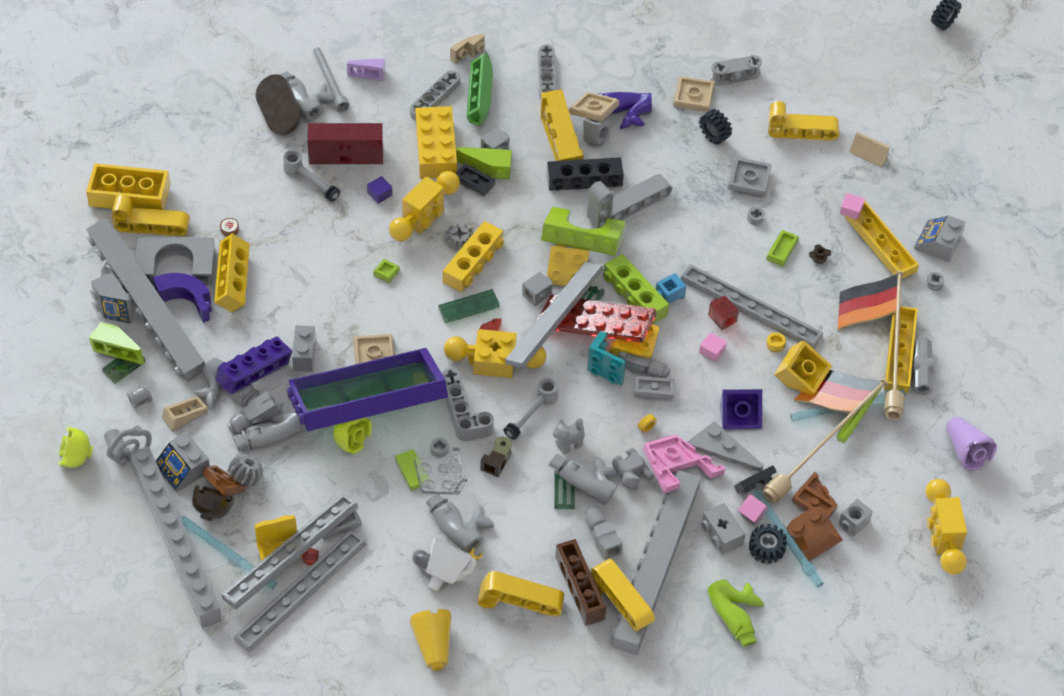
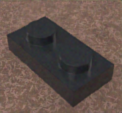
[455,163,495,196]
[734,465,777,494]

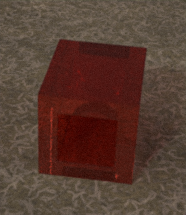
[708,295,739,330]

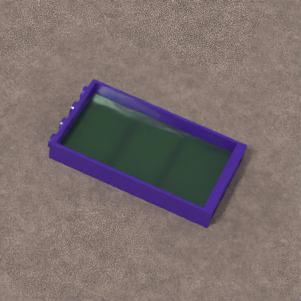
[287,348,448,432]

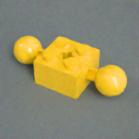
[389,171,460,242]
[443,329,547,378]
[925,479,967,575]

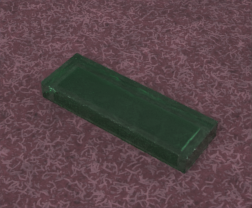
[438,289,500,323]

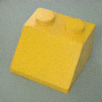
[774,340,832,395]

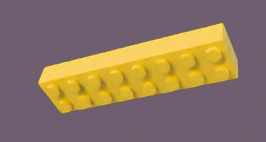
[844,201,919,279]
[884,306,918,393]

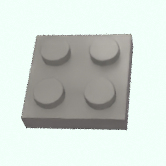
[728,157,772,196]

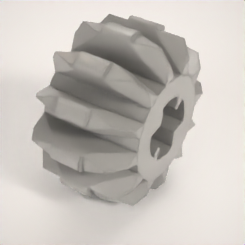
[227,453,264,487]

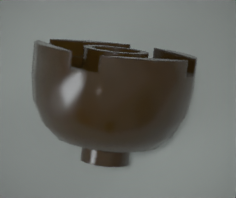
[192,485,235,521]

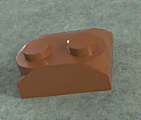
[786,506,843,562]

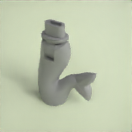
[279,71,335,121]
[194,358,260,409]
[233,402,304,450]
[549,454,619,505]
[426,494,494,553]

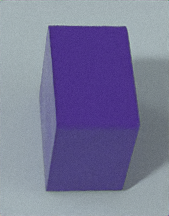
[367,176,393,203]

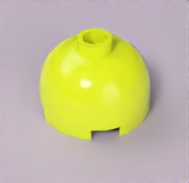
[333,417,372,454]
[58,426,93,468]

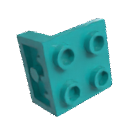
[587,331,626,386]

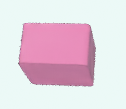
[840,193,865,220]
[699,333,727,361]
[738,494,768,524]

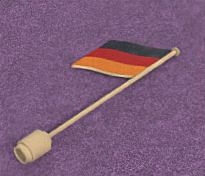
[838,271,905,420]
[762,370,888,504]

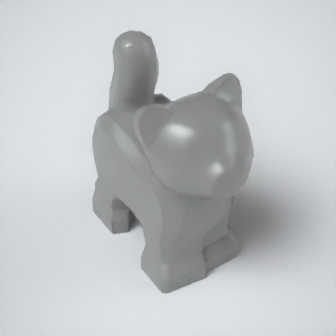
[553,418,585,454]
[612,447,654,490]

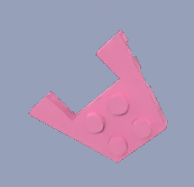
[643,434,726,493]

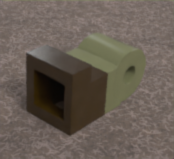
[480,436,512,477]

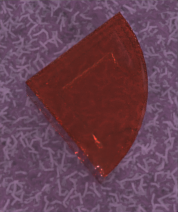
[479,318,502,331]

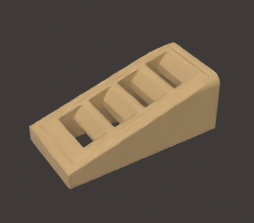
[162,396,208,431]

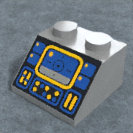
[914,215,966,262]
[90,272,134,324]
[156,432,210,493]

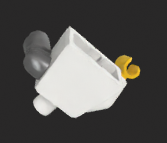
[412,537,483,591]

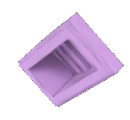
[347,59,385,80]

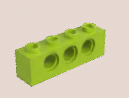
[603,254,669,324]

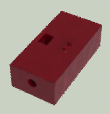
[307,123,383,164]

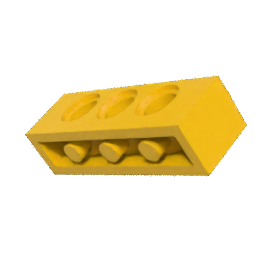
[442,221,505,292]
[214,233,250,313]

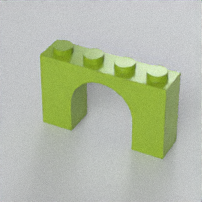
[541,206,626,256]

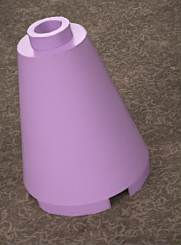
[946,417,997,470]

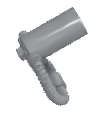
[104,425,152,464]

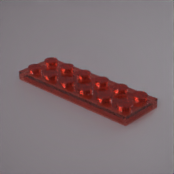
[537,295,657,343]

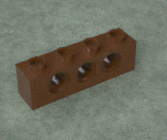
[555,539,606,626]

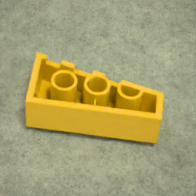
[540,89,584,161]

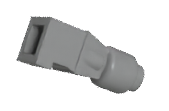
[618,352,670,378]
[227,391,282,434]
[585,507,623,560]

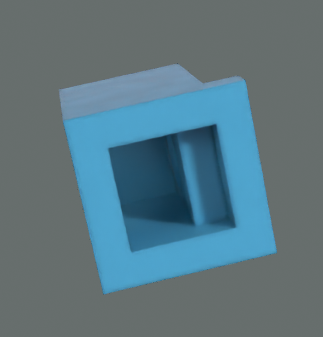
[656,273,686,303]

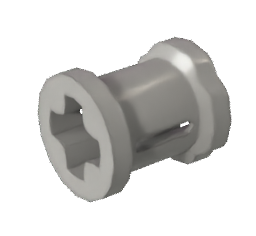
[126,384,152,408]

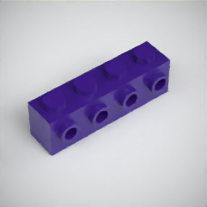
[215,336,293,395]

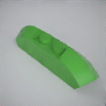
[466,53,493,125]

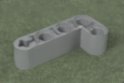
[442,368,494,441]

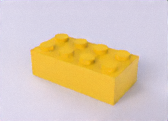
[415,106,457,179]
[86,163,171,210]

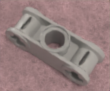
[710,55,762,86]

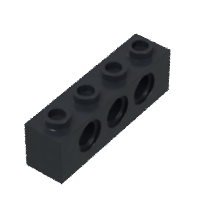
[547,157,624,191]

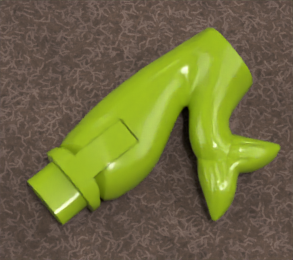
[707,579,764,647]

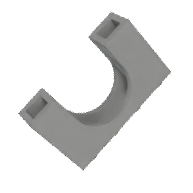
[135,237,215,286]

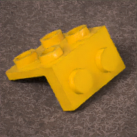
[547,244,590,286]
[609,317,659,358]
[254,515,303,561]

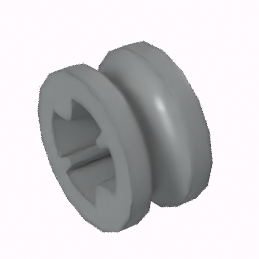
[747,207,765,225]
[926,272,944,291]
[430,438,449,458]

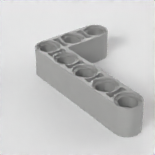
[587,174,673,229]

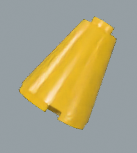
[410,609,452,671]

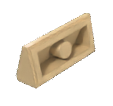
[850,132,890,167]

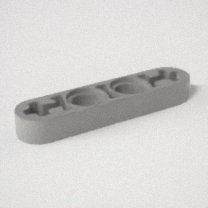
[538,44,556,100]
[410,70,460,120]

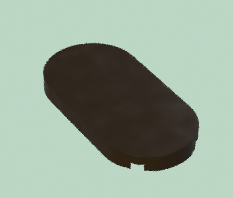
[255,74,302,135]

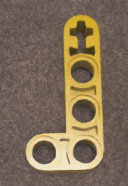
[768,101,840,140]
[112,195,190,237]
[591,559,655,631]
[477,571,565,616]

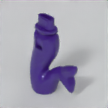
[598,92,652,129]

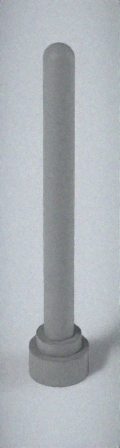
[314,47,350,112]

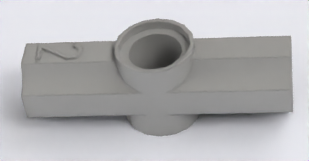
[912,337,934,395]

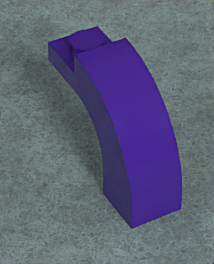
[153,273,212,323]

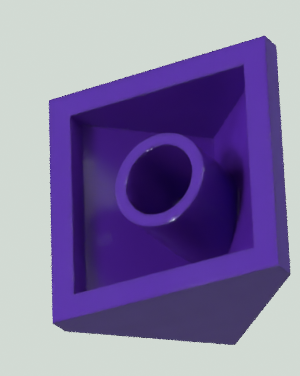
[720,389,763,429]

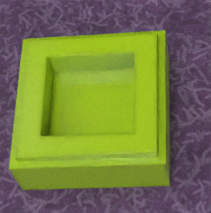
[373,259,400,283]

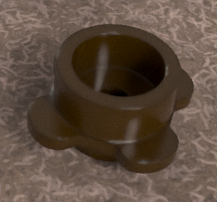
[809,244,832,264]

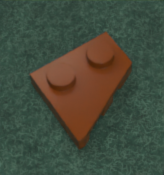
[202,465,247,496]
[792,472,838,518]

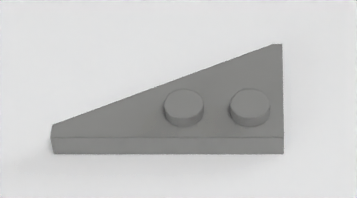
[687,421,764,471]

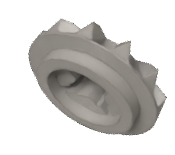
[444,224,474,250]

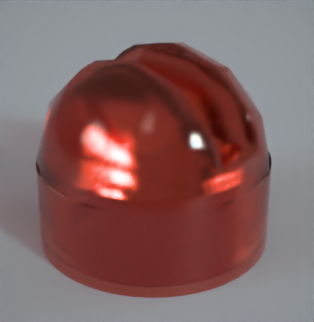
[302,548,319,565]

